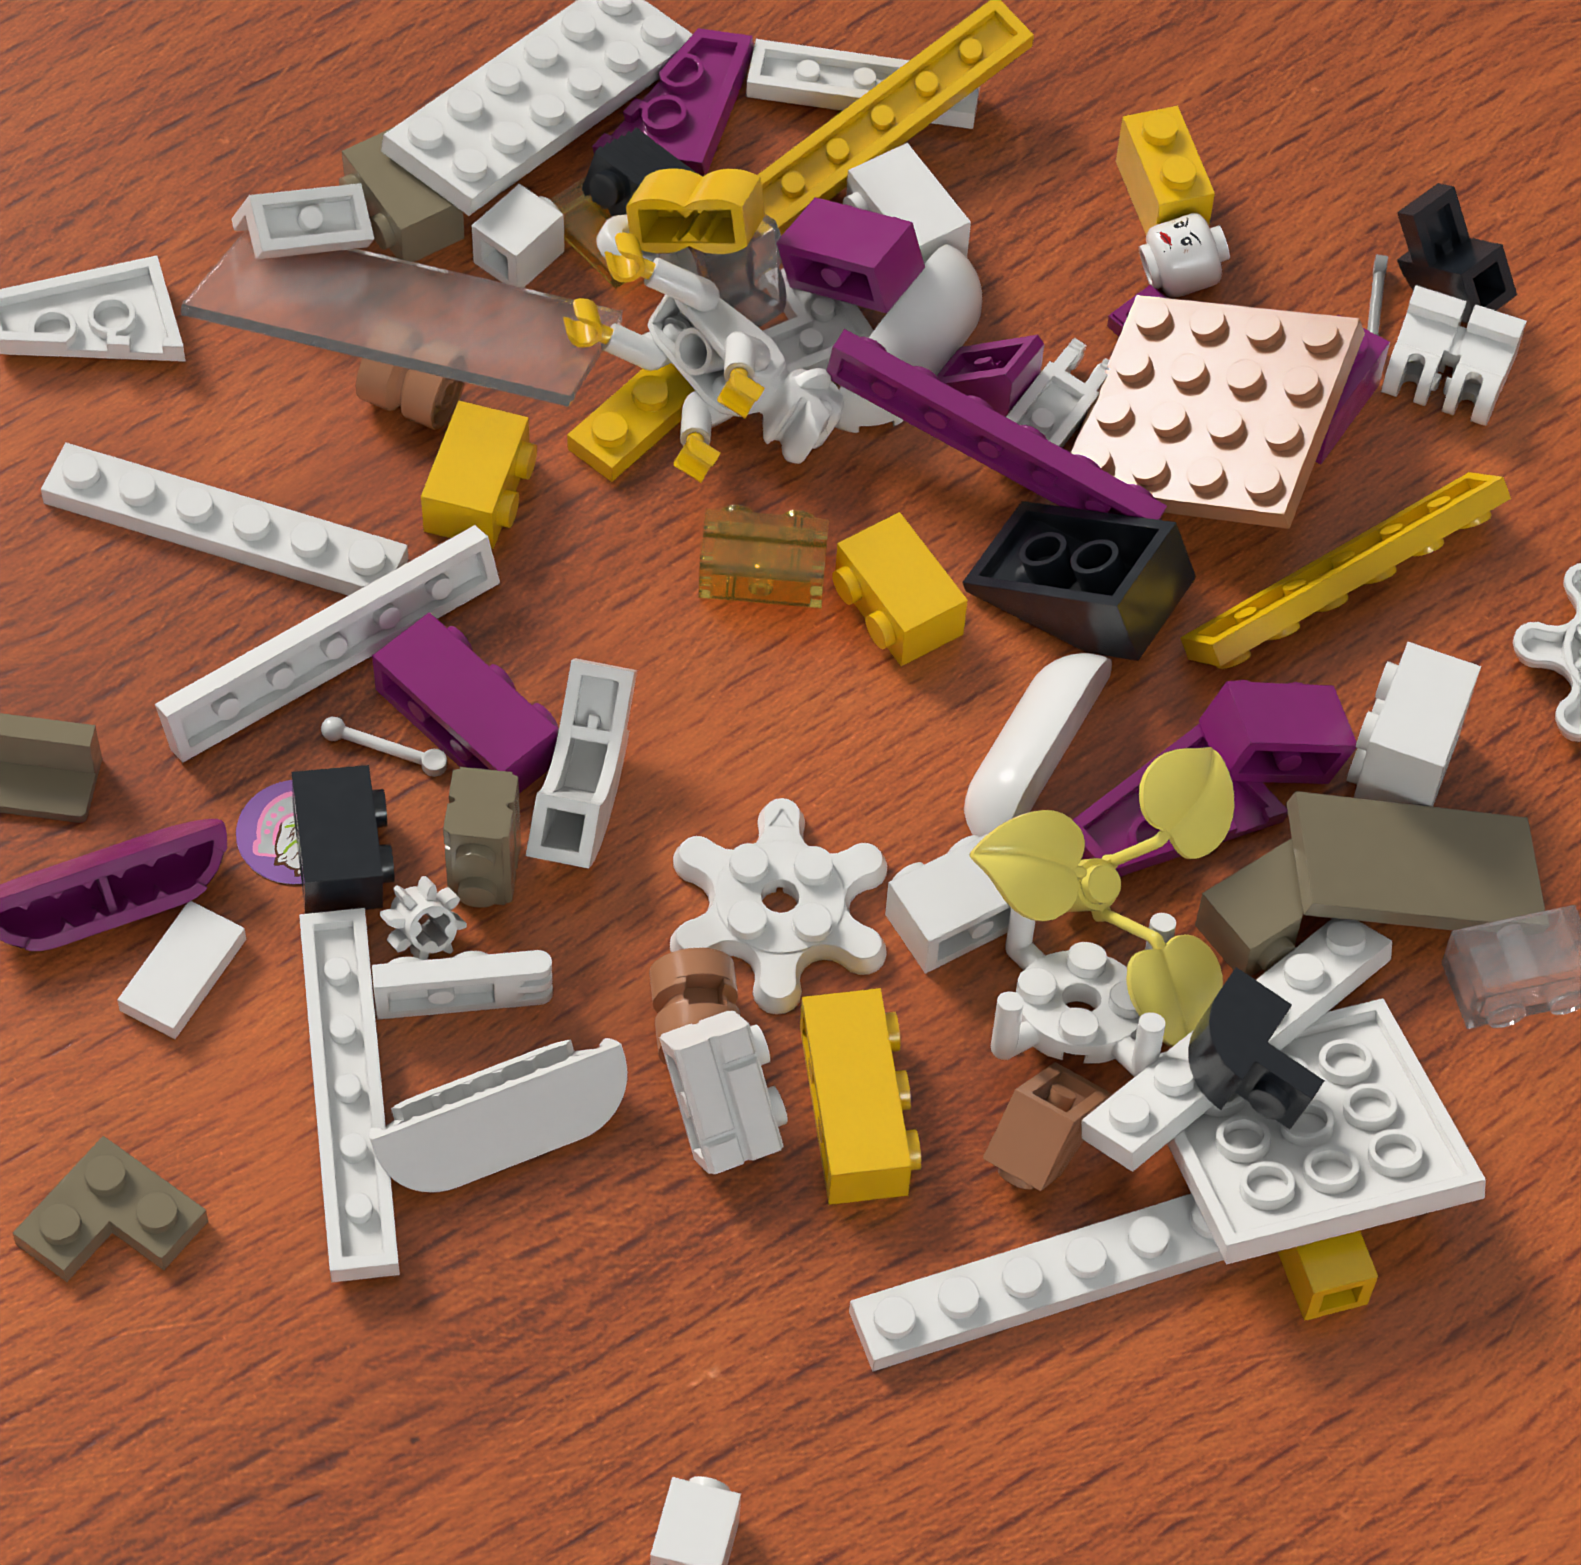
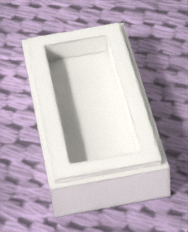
[117,901,246,1039]

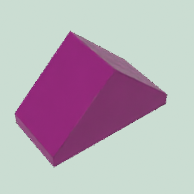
[937,335,1044,417]

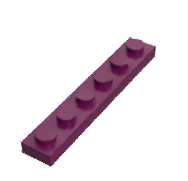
[826,329,1167,520]

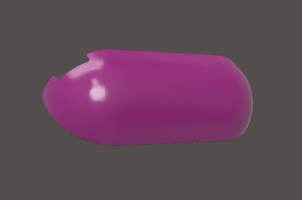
[0,819,227,951]

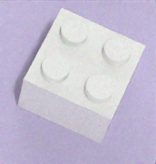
[1346,642,1481,807]

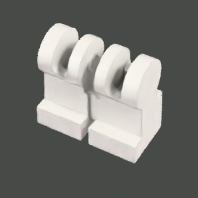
[1381,285,1526,426]

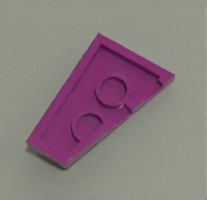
[592,28,754,176]
[1073,723,1288,877]

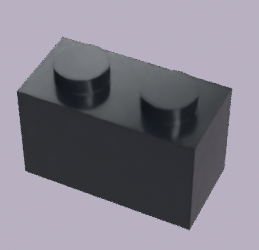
[292,765,395,914]

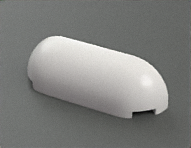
[835,244,982,433]
[964,653,1112,837]
[369,1038,628,1192]

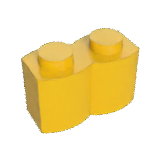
[626,169,765,254]

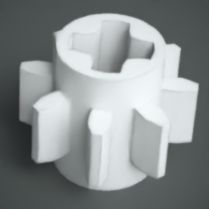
[380,876,467,960]

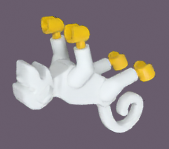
[563,214,844,483]

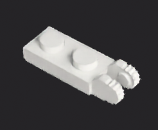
[1006,338,1110,448]

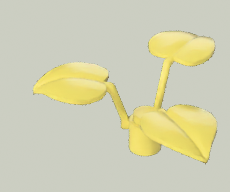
[969,747,1234,1048]

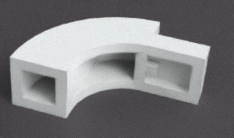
[526,658,638,869]

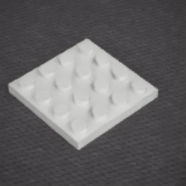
[1160,998,1486,1264]

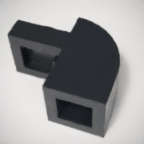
[1397,183,1517,323]
[1188,967,1325,1130]

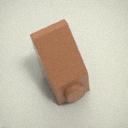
[983,1062,1112,1191]

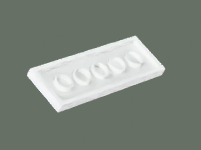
[381,0,693,216]

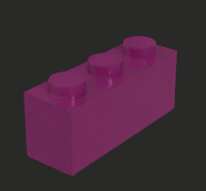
[372,612,559,793]

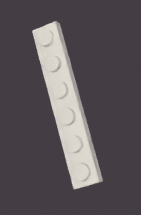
[41,443,409,596]
[155,525,500,763]
[299,908,400,1282]
[1082,918,1392,1172]
[849,1193,1224,1372]

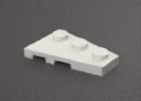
[0,255,186,362]

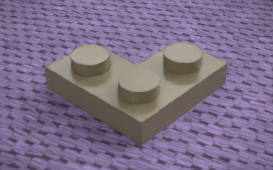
[12,1136,208,1282]

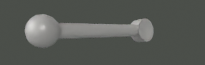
[1367,254,1388,335]

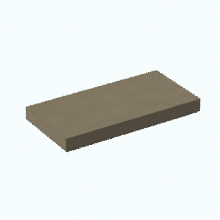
[1287,791,1548,939]

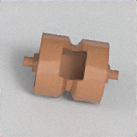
[649,948,741,1065]

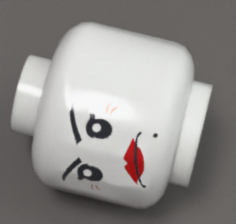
[1139,213,1230,298]

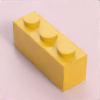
[800,988,921,1205]

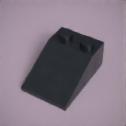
[962,501,1196,661]

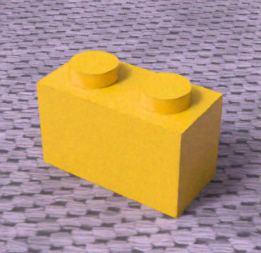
[1116,106,1215,235]
[421,400,537,549]
[832,512,968,666]

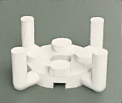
[991,908,1176,1077]

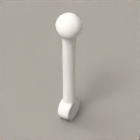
[321,716,447,777]

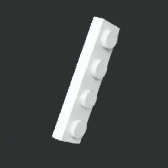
[746,39,980,129]

